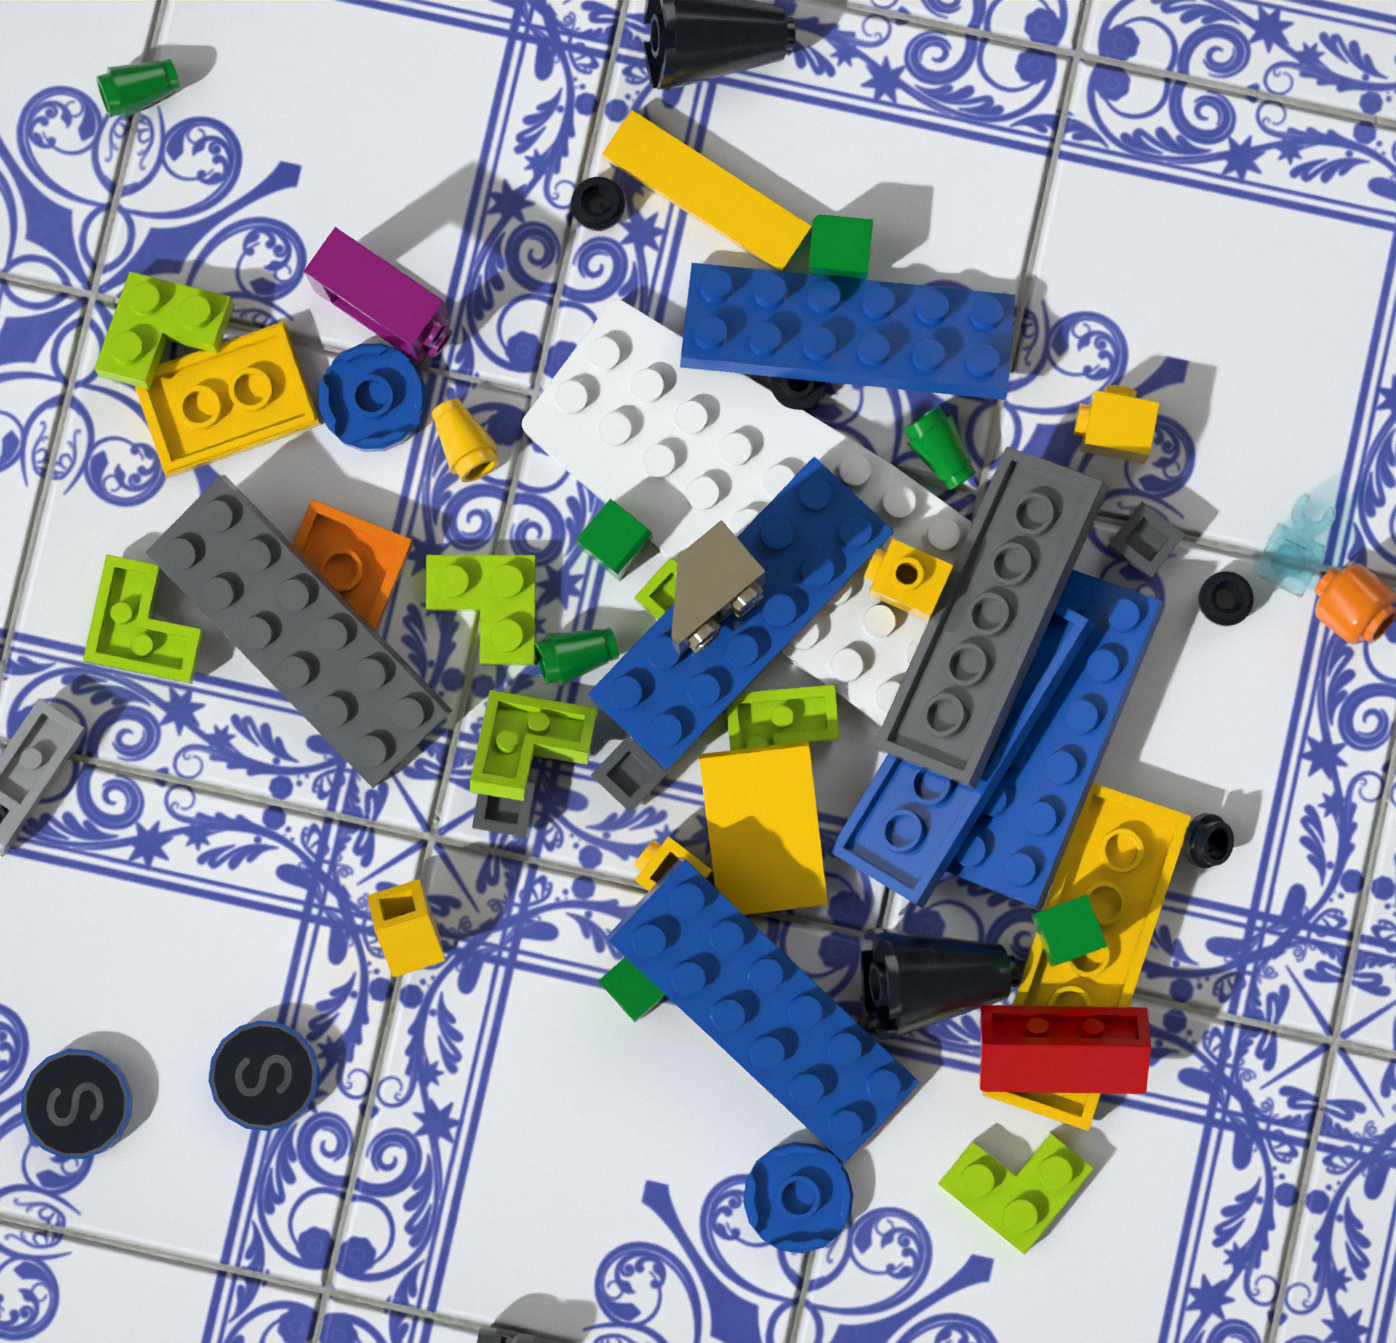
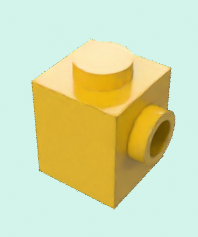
[1073,385,1160,464]
[864,538,953,621]
[633,836,713,891]
[367,879,446,978]

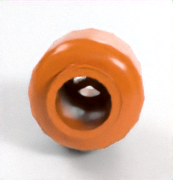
[1314,563,1396,645]

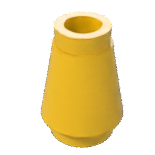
[431,398,500,483]

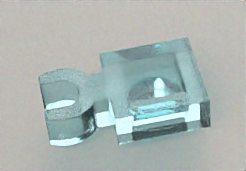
[1252,493,1336,598]

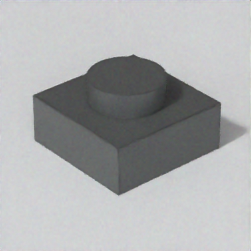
[1107,501,1185,580]
[591,735,669,814]
[472,782,536,838]

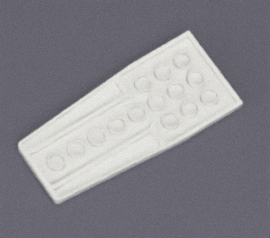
[522,300,972,727]

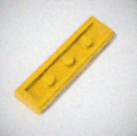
[602,110,812,272]

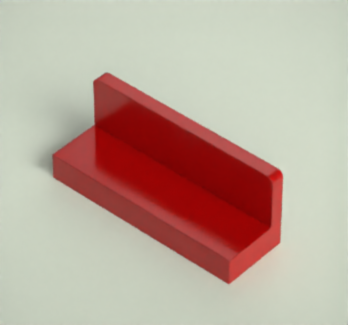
[979,1005,1151,1094]

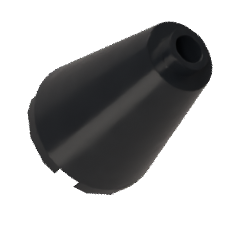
[644,0,796,91]
[861,928,1019,1040]

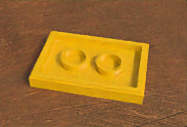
[135,321,321,478]
[699,741,828,915]

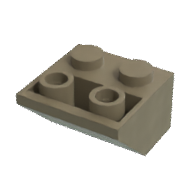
[671,520,765,656]

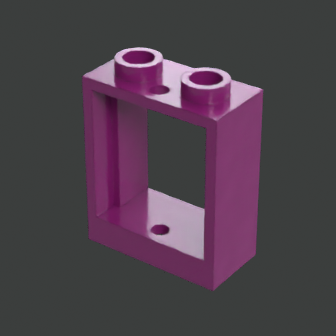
[303,227,452,365]

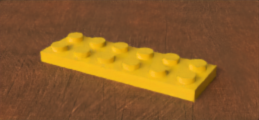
[982,783,1191,1131]

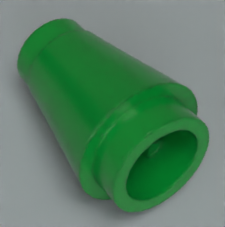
[96,59,180,119]
[903,405,976,490]
[535,627,619,686]

